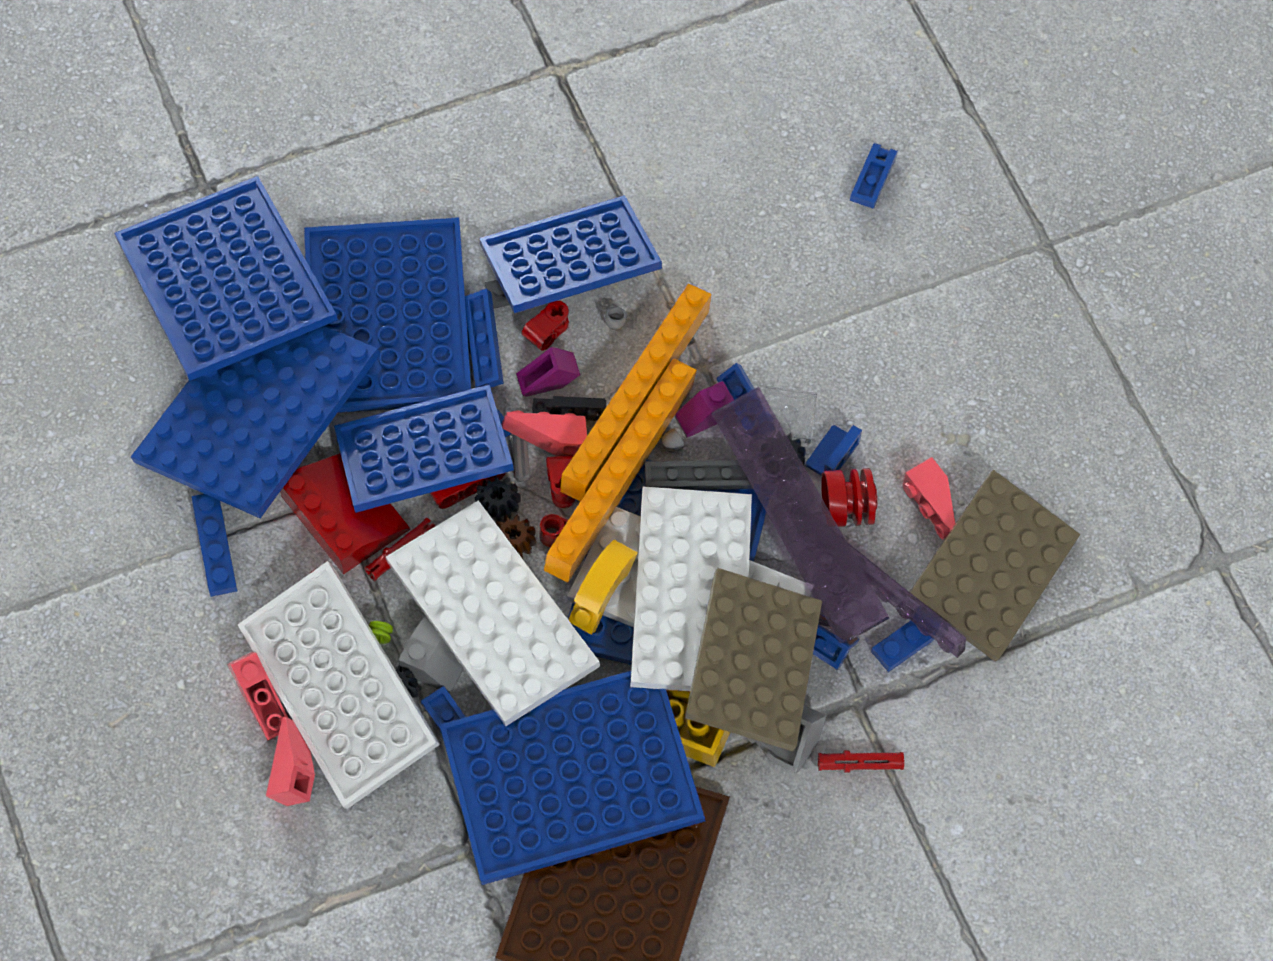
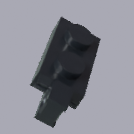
[532,396,607,421]

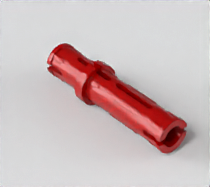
[364,517,435,581]
[818,750,904,773]

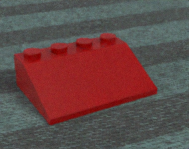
[280,453,410,575]

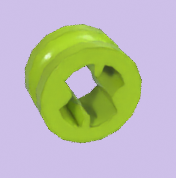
[369,621,393,644]

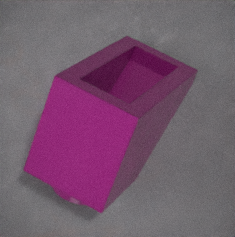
[516,347,580,397]
[675,381,735,438]

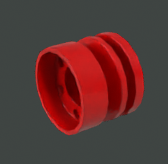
[821,468,877,528]

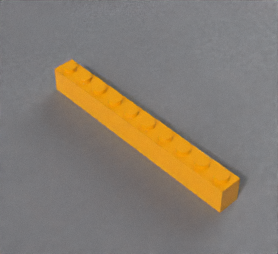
[560,283,712,502]
[544,358,697,583]

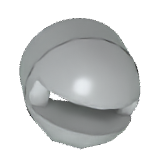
[605,307,627,330]
[662,428,684,452]

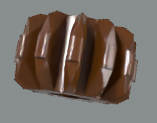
[496,514,536,559]

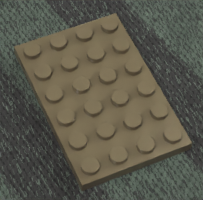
[907,470,1081,662]
[685,568,822,751]

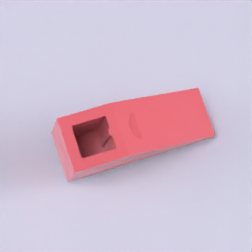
[501,410,587,457]
[903,457,955,539]
[227,652,288,741]
[266,717,315,806]

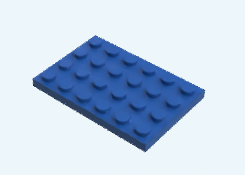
[479,195,662,313]
[334,384,514,513]

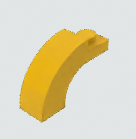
[568,540,638,635]

